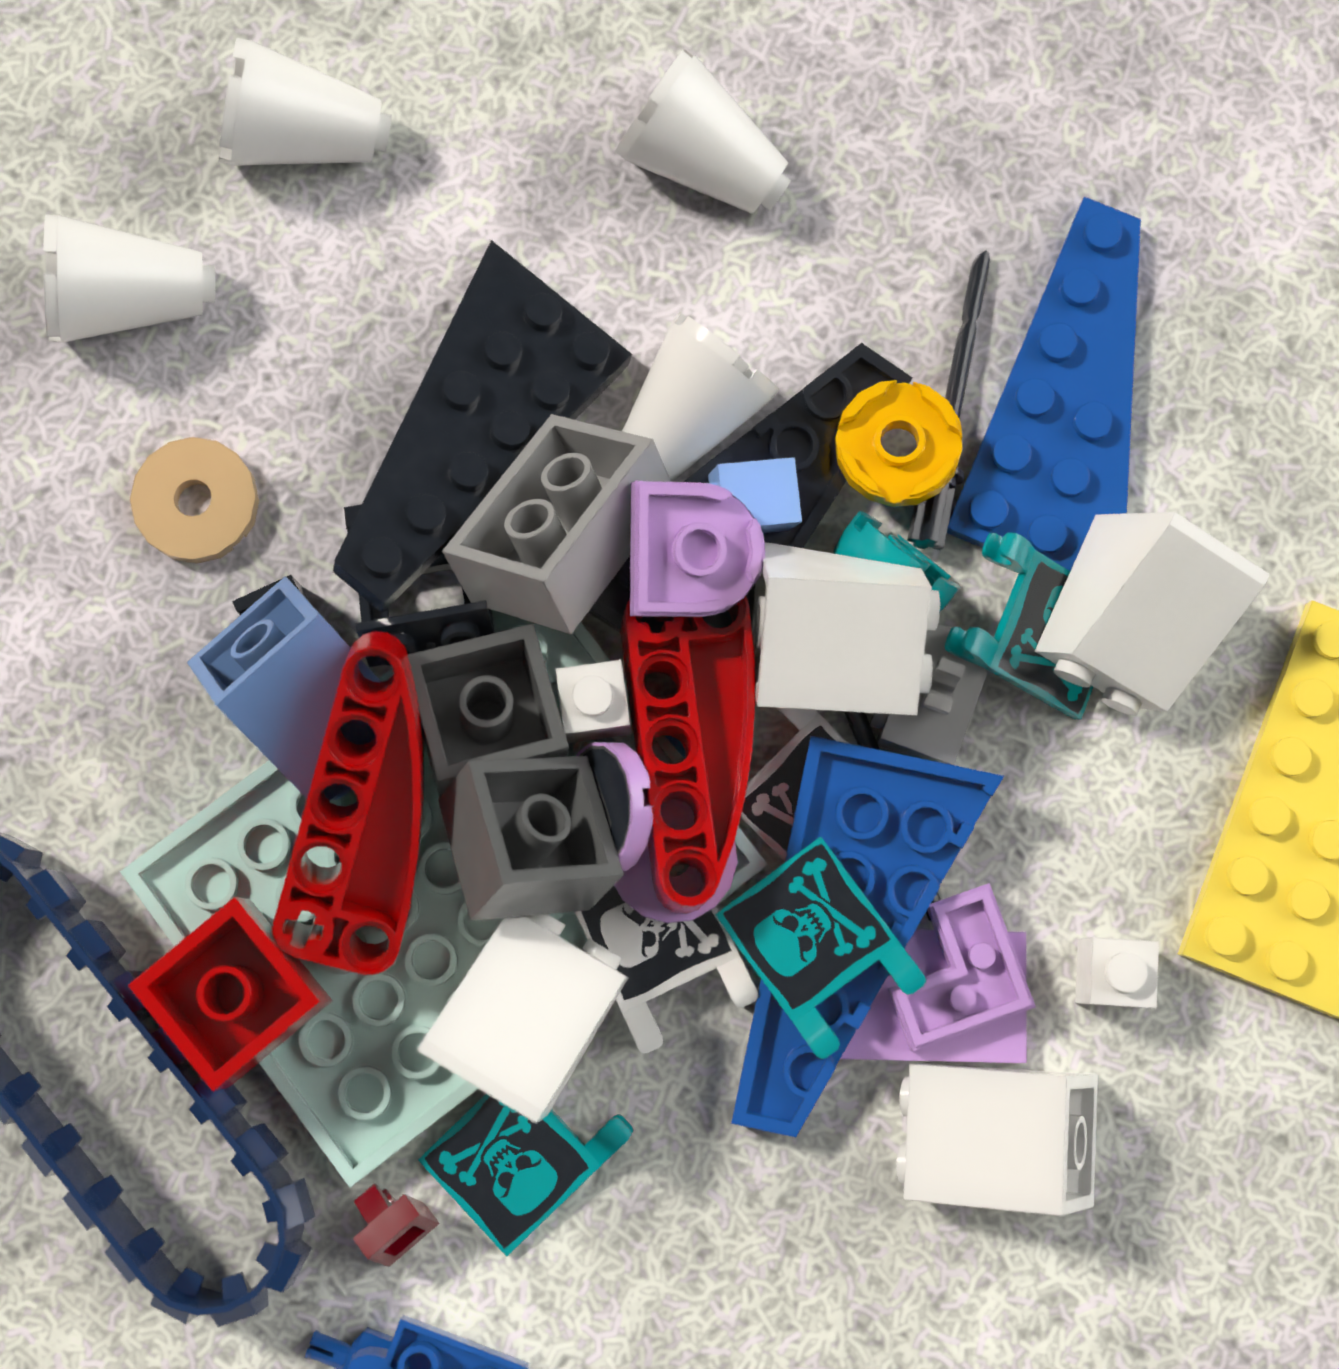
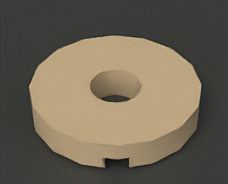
[130,437,259,564]

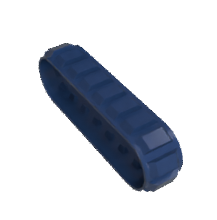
[0,833,315,1327]

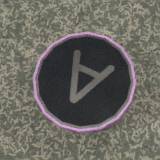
[576,742,653,871]

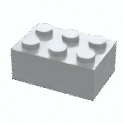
[442,414,671,634]

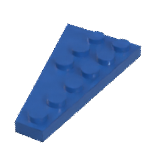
[947,196,1141,571]
[731,736,1004,1138]

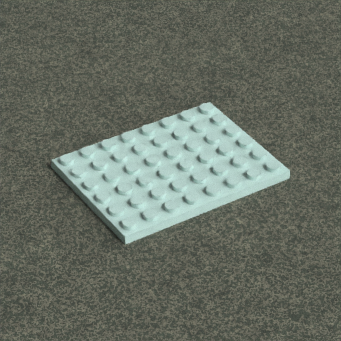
[120,610,768,1187]

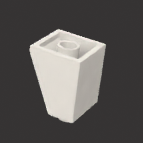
[1035,512,1270,716]
[751,543,940,715]
[417,914,629,1123]
[896,1064,1098,1216]

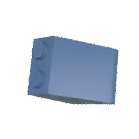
[187,576,381,801]

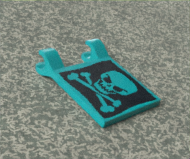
[944,533,1094,720]
[715,837,926,1059]
[418,1093,634,1257]

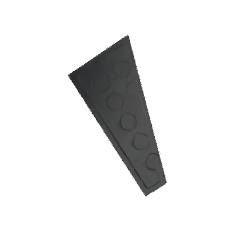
[333,240,632,613]
[588,343,913,634]

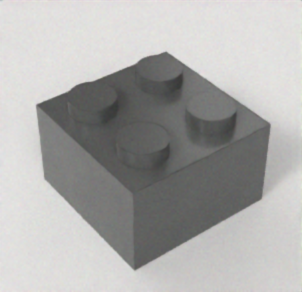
[408,624,569,798]
[438,756,624,921]

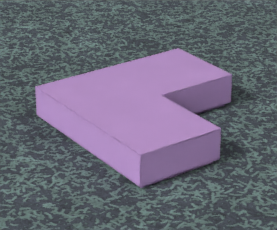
[888,883,1036,1051]

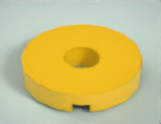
[835,380,963,507]

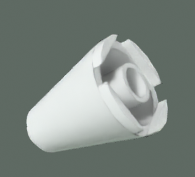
[218,38,392,166]
[614,49,791,214]
[43,215,215,343]
[622,312,779,482]

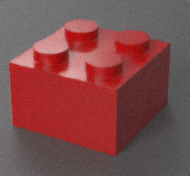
[128,897,333,1091]

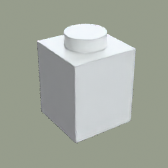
[556,660,631,743]
[1075,937,1159,1009]

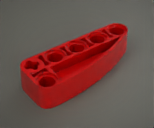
[621,596,755,914]
[273,631,424,975]

